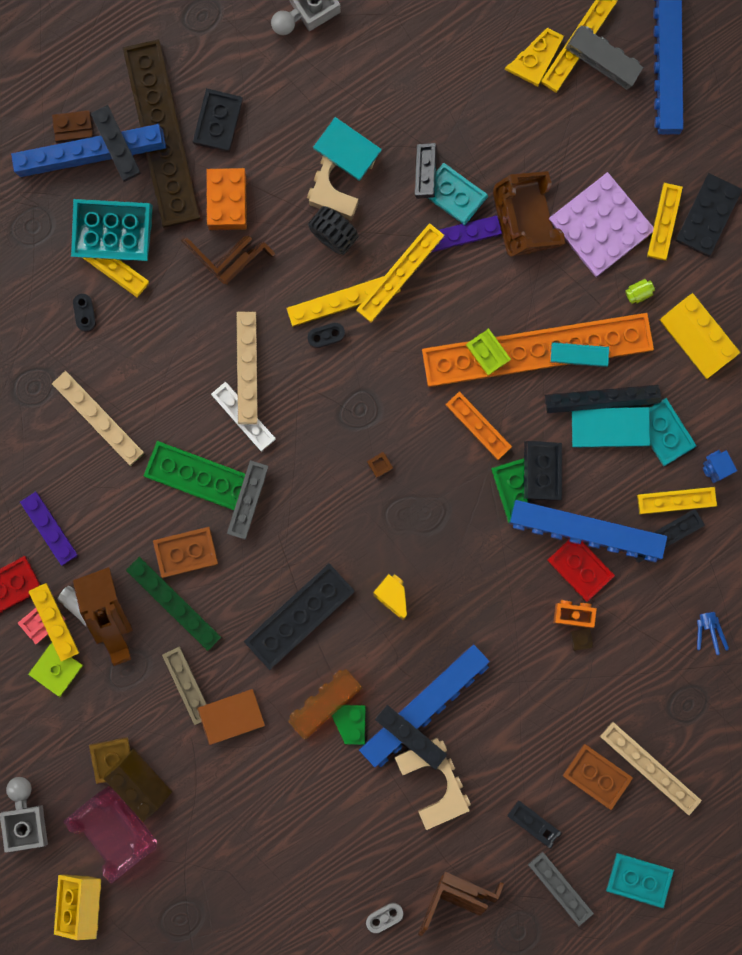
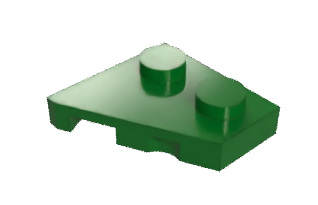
[328,705,365,745]

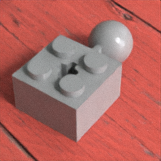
[271,0,341,35]
[0,777,48,852]

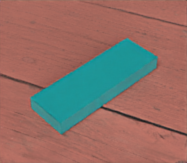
[550,343,609,367]

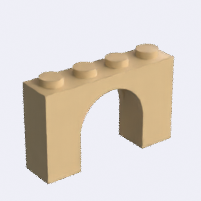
[307,156,376,221]
[395,738,471,830]

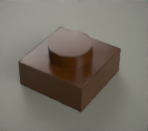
[367,452,393,478]

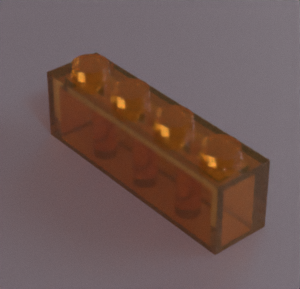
[288,669,363,740]

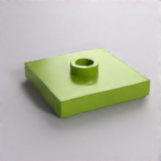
[28,643,83,697]

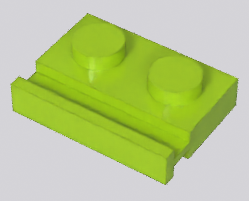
[466,328,511,376]

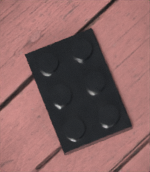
[192,88,243,152]
[524,441,562,501]

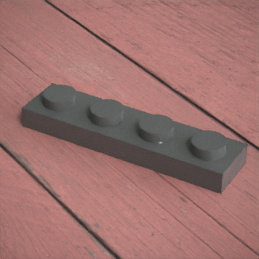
[227,460,269,540]
[528,851,594,926]

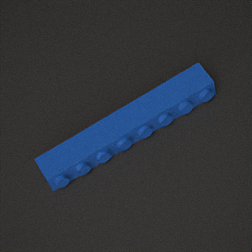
[653,0,683,134]
[11,124,166,177]
[509,500,667,562]
[359,644,490,767]

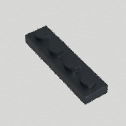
[91,105,141,182]
[635,509,705,564]
[375,705,448,770]

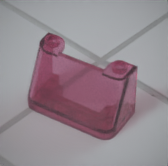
[63,786,157,884]

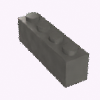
[565,25,643,90]

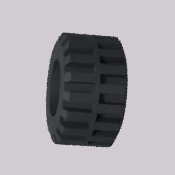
[308,206,359,255]

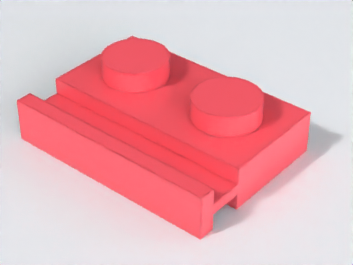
[18,608,66,645]

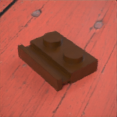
[52,110,93,143]

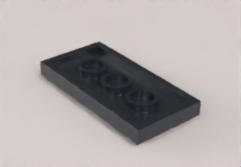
[675,173,742,257]

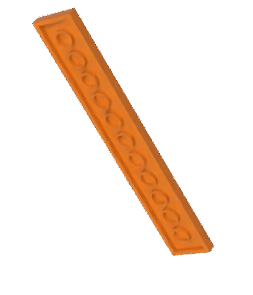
[422,313,654,387]

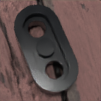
[73,294,96,332]
[308,323,345,348]

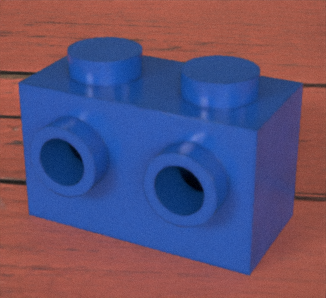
[703,450,737,483]

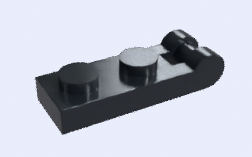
[507,800,562,849]

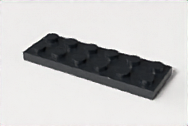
[244,563,355,670]

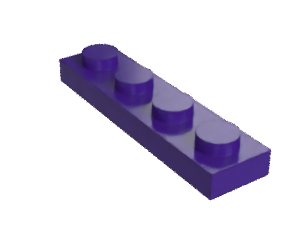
[432,216,502,252]
[20,492,78,566]

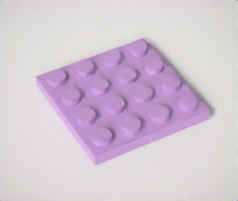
[549,172,654,277]

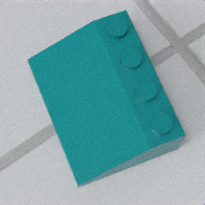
[71,199,153,261]

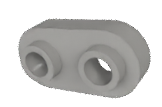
[366,903,403,933]

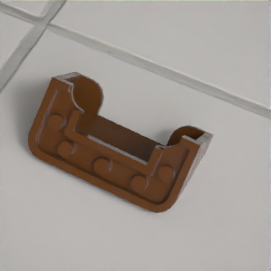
[493,171,566,257]

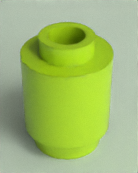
[625,279,655,304]

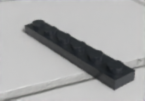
[545,385,662,413]

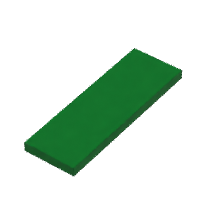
[143,441,246,511]

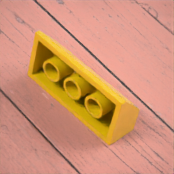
[659,293,740,379]
[373,574,407,620]

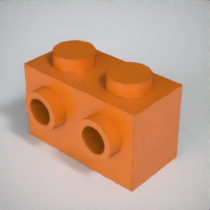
[553,600,597,628]

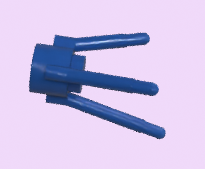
[697,612,729,655]

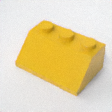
[54,875,101,940]

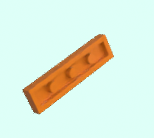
[445,391,512,461]

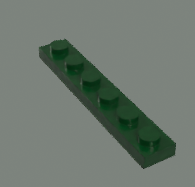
[126,557,222,651]

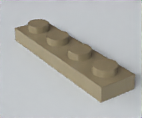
[162,646,207,725]

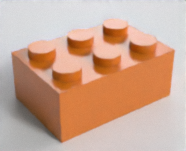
[207,168,247,230]

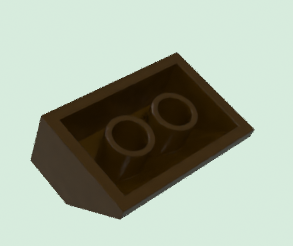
[104,748,172,822]

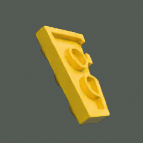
[505,28,564,87]

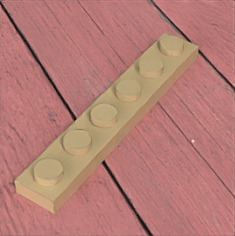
[237,312,257,424]
[52,371,144,466]
[600,722,702,815]

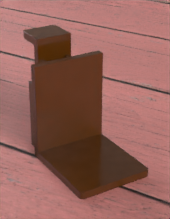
[180,236,276,285]
[73,567,133,666]
[418,872,504,936]

